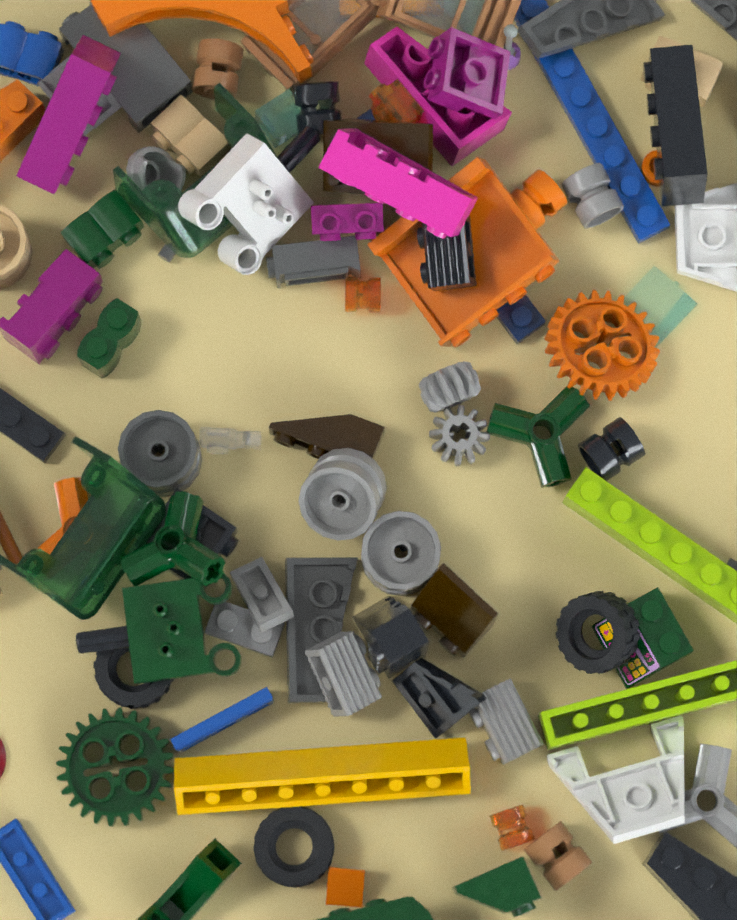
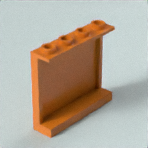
[367,157,560,348]

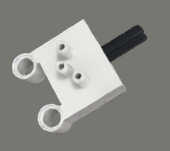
[178,126,320,275]

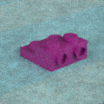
[424,27,510,119]
[311,203,384,241]

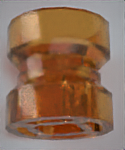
[345,277,381,313]
[489,804,535,851]

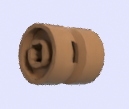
[192,38,244,100]
[524,821,592,891]

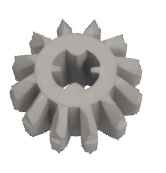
[419,361,481,413]
[429,405,490,466]

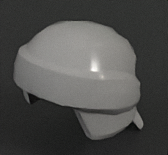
[126,147,186,211]

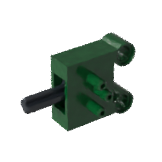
[76,573,242,684]

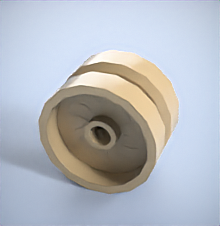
[0,205,33,289]

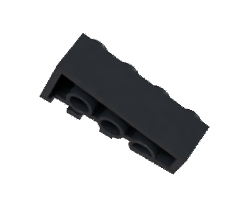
[643,45,708,207]
[352,596,429,679]
[642,832,737,920]

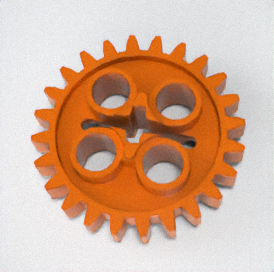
[544,290,660,401]

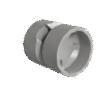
[562,163,624,229]

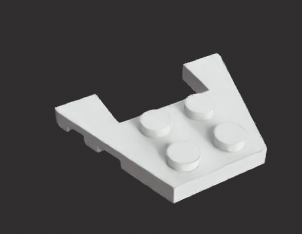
[674,183,737,292]
[547,715,685,844]

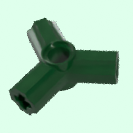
[486,386,590,488]
[120,491,226,586]

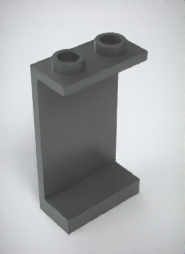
[59,2,193,133]

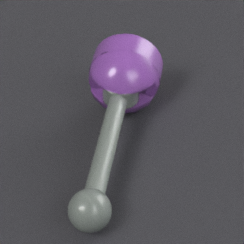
[503,24,521,70]

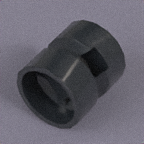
[293,81,342,134]
[578,417,646,481]

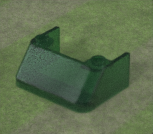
[113,82,277,258]
[0,436,165,620]

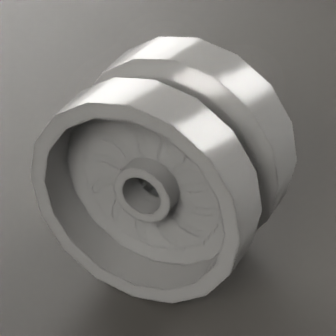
[298,448,387,541]
[361,511,441,596]

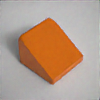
[326,867,365,908]

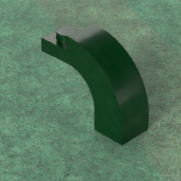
[137,838,242,920]

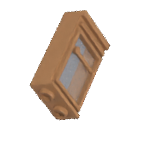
[240,0,379,97]
[376,0,521,48]

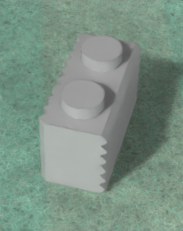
[305,631,382,716]
[469,678,544,765]

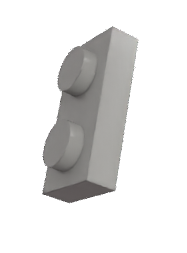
[230,557,294,633]
[205,602,285,658]

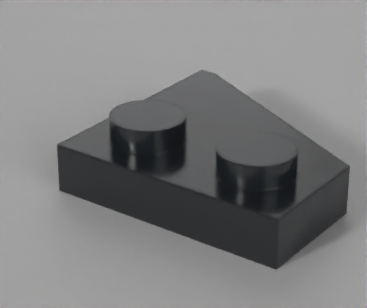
[392,658,487,739]

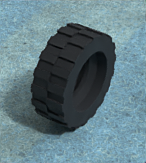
[555,591,640,674]
[93,647,174,709]
[253,806,335,888]

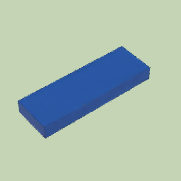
[170,687,274,753]
[0,818,76,920]

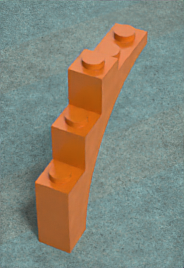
[90,0,314,83]

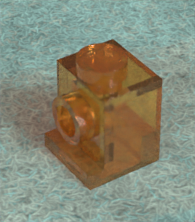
[369,79,424,123]

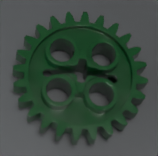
[56,707,175,827]

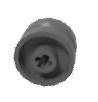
[118,410,202,497]

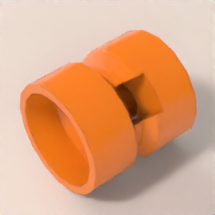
[510,169,567,230]

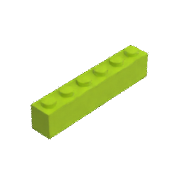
[562,467,737,624]
[538,660,737,751]

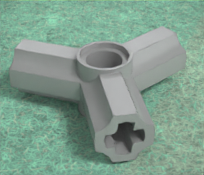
[659,743,737,848]

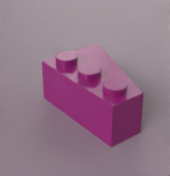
[0,249,103,364]

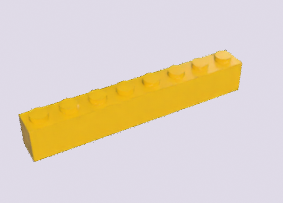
[174,737,471,815]

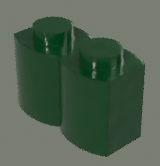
[61,189,144,269]
[77,298,142,378]

